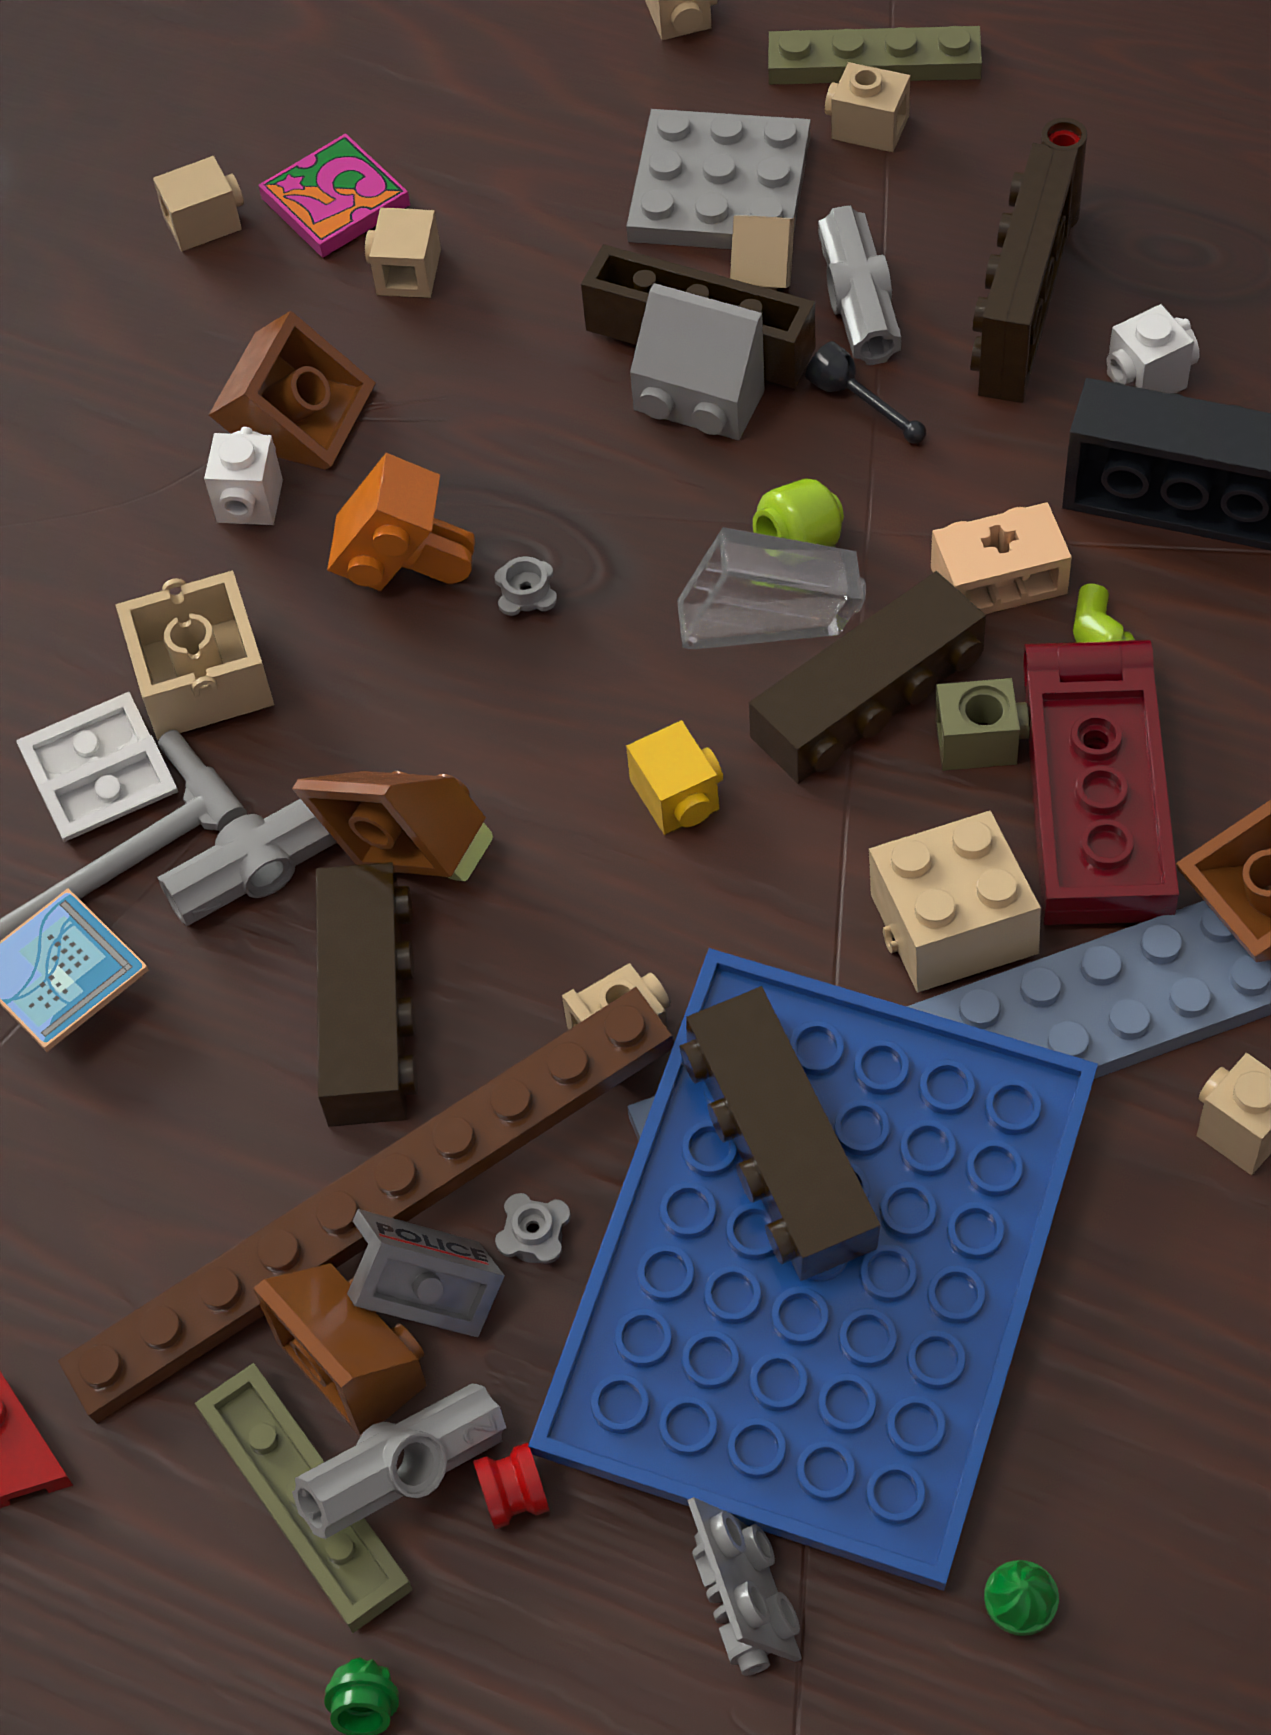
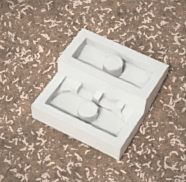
[16,692,178,842]

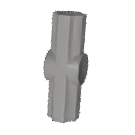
[818,205,901,365]
[157,799,337,926]
[292,1383,506,1539]

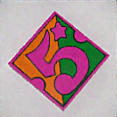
[258,133,410,258]

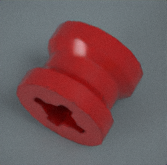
[473,1442,550,1530]

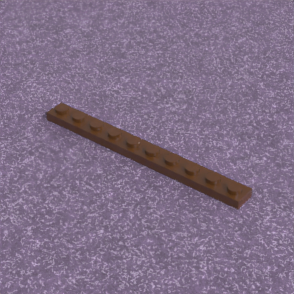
[58,987,675,1424]

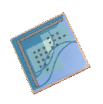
[0,889,149,1052]

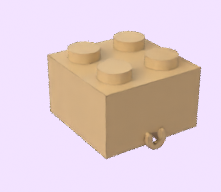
[115,570,274,740]
[869,811,1041,993]

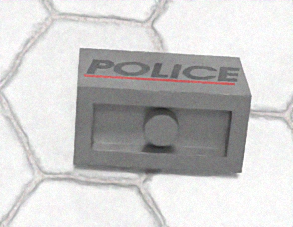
[347,1209,505,1337]

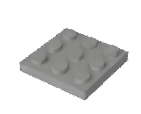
[626,109,811,249]

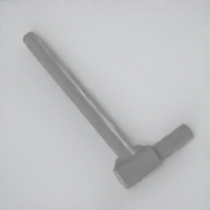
[0,730,247,941]

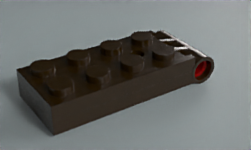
[970,118,1087,403]

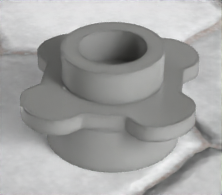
[495,556,557,616]
[495,1193,571,1264]

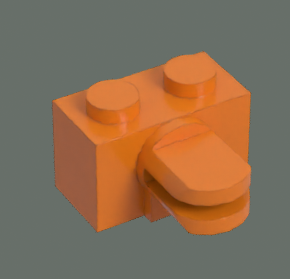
[327,453,475,591]

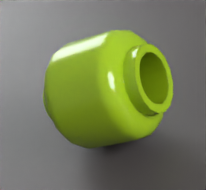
[753,478,844,564]

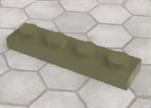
[768,26,982,85]
[195,1363,413,1634]

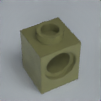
[935,678,1029,771]

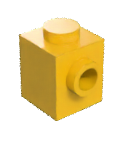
[626,720,723,835]

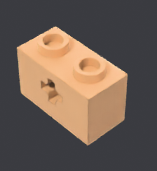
[931,502,1072,614]

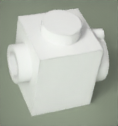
[1107,304,1199,394]
[204,427,283,525]

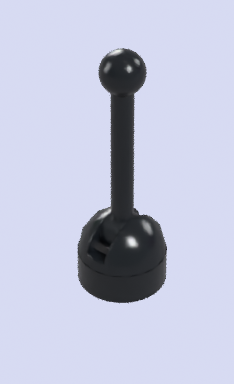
[805,341,926,444]

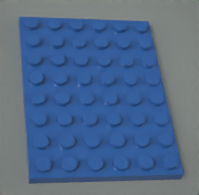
[528,948,1098,1591]

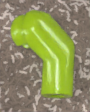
[1073,584,1135,642]

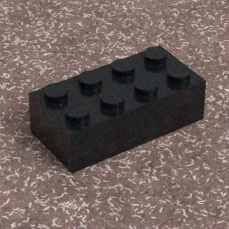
[1062,378,1271,551]

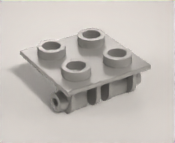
[687,1497,802,1676]

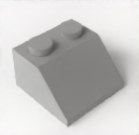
[630,283,765,440]

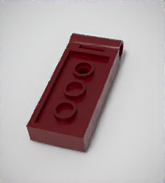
[1023,640,1179,925]

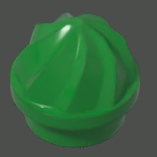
[984,1560,1059,1636]
[324,1657,399,1735]

